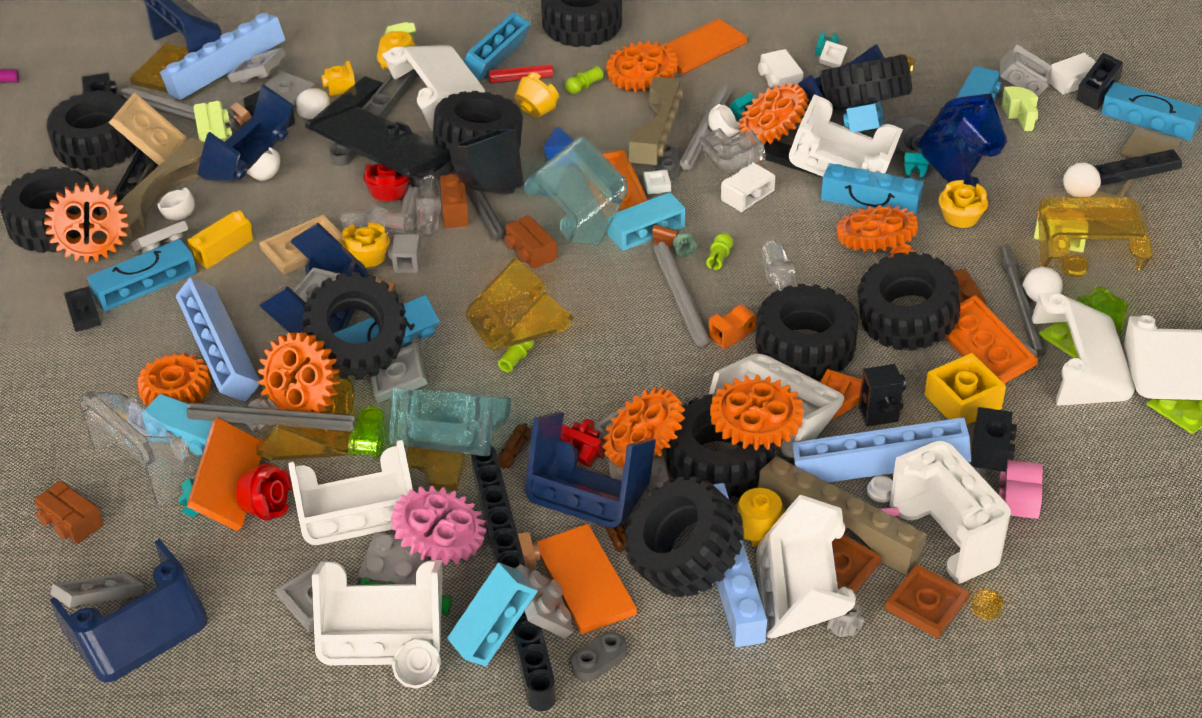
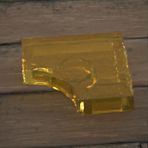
[406,440,466,491]

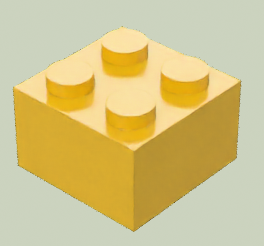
[924,353,1006,425]

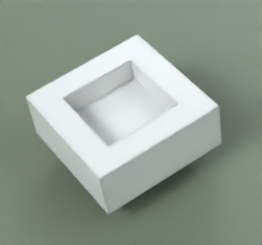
[819,41,847,68]
[644,170,671,194]

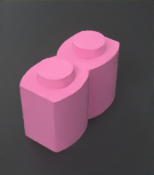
[998,460,1043,519]

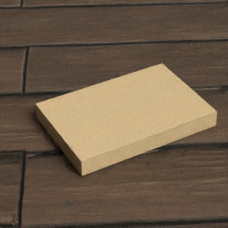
[109,92,188,165]
[259,214,343,274]

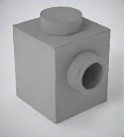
[388,234,421,273]

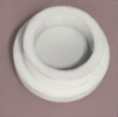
[867,475,893,502]

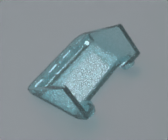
[523,137,628,246]

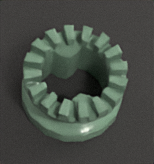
[673,232,697,257]

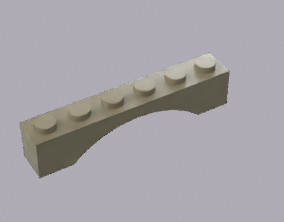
[629,77,684,165]
[119,138,205,244]
[758,456,927,576]

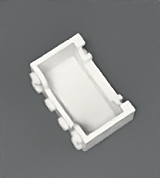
[789,95,903,177]
[889,441,1011,585]

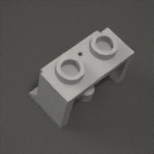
[1000,44,1052,96]

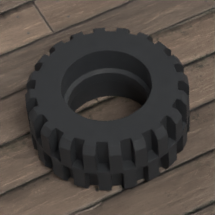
[541,0,622,47]
[820,54,913,109]
[46,90,138,171]
[433,91,523,161]
[0,167,101,253]
[857,252,960,351]
[301,272,407,380]
[755,284,858,380]
[667,394,775,499]
[625,476,744,597]

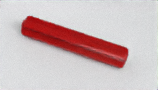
[488,64,554,83]

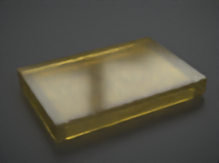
[130,43,188,93]

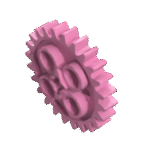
[391,486,486,565]

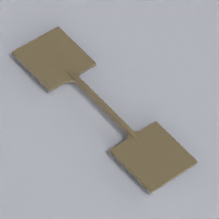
[1081,127,1182,234]

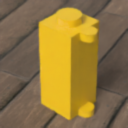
[188,210,253,269]

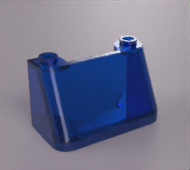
[917,93,1008,187]

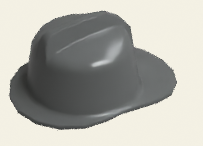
[891,116,941,156]

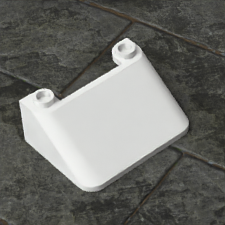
[382,45,485,131]
[1032,293,1135,406]
[1123,315,1202,400]
[709,354,844,458]
[288,440,413,545]
[756,495,856,638]
[312,560,443,665]

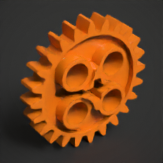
[606,40,678,93]
[738,82,809,146]
[44,182,128,263]
[836,205,918,252]
[258,332,340,413]
[710,375,804,450]
[602,387,685,469]

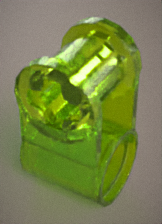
[1077,286,1128,332]
[348,406,386,459]

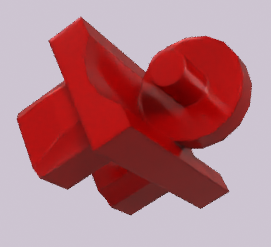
[561,418,606,467]

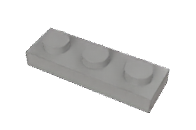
[50,573,144,609]

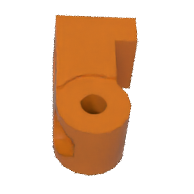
[709,304,757,350]

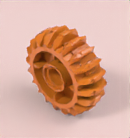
[137,352,212,407]

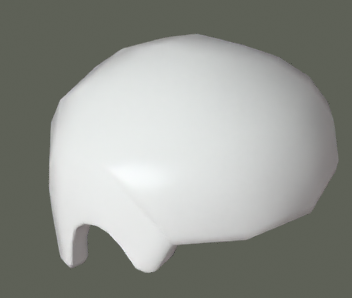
[296,88,330,119]
[708,104,741,138]
[247,147,281,181]
[1063,162,1101,199]
[157,188,195,221]
[1022,266,1063,302]
[392,638,441,688]

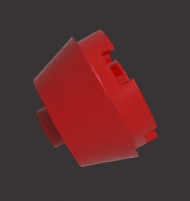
[363,163,410,201]
[236,463,292,521]

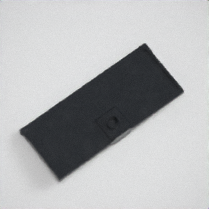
[305,104,451,178]

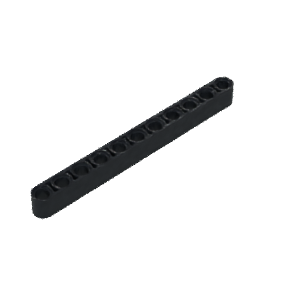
[471,444,556,711]

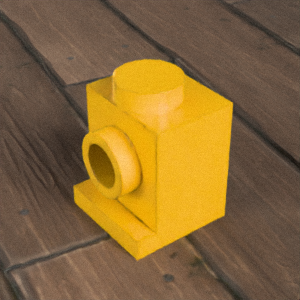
[321,61,355,96]

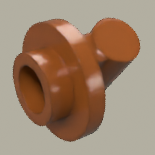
[652,225,679,248]

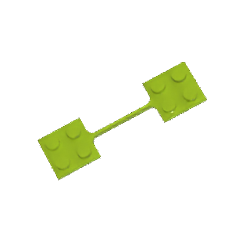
[1039,322,1202,434]

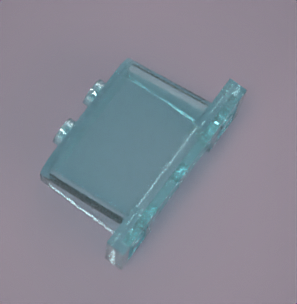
[388,388,511,456]

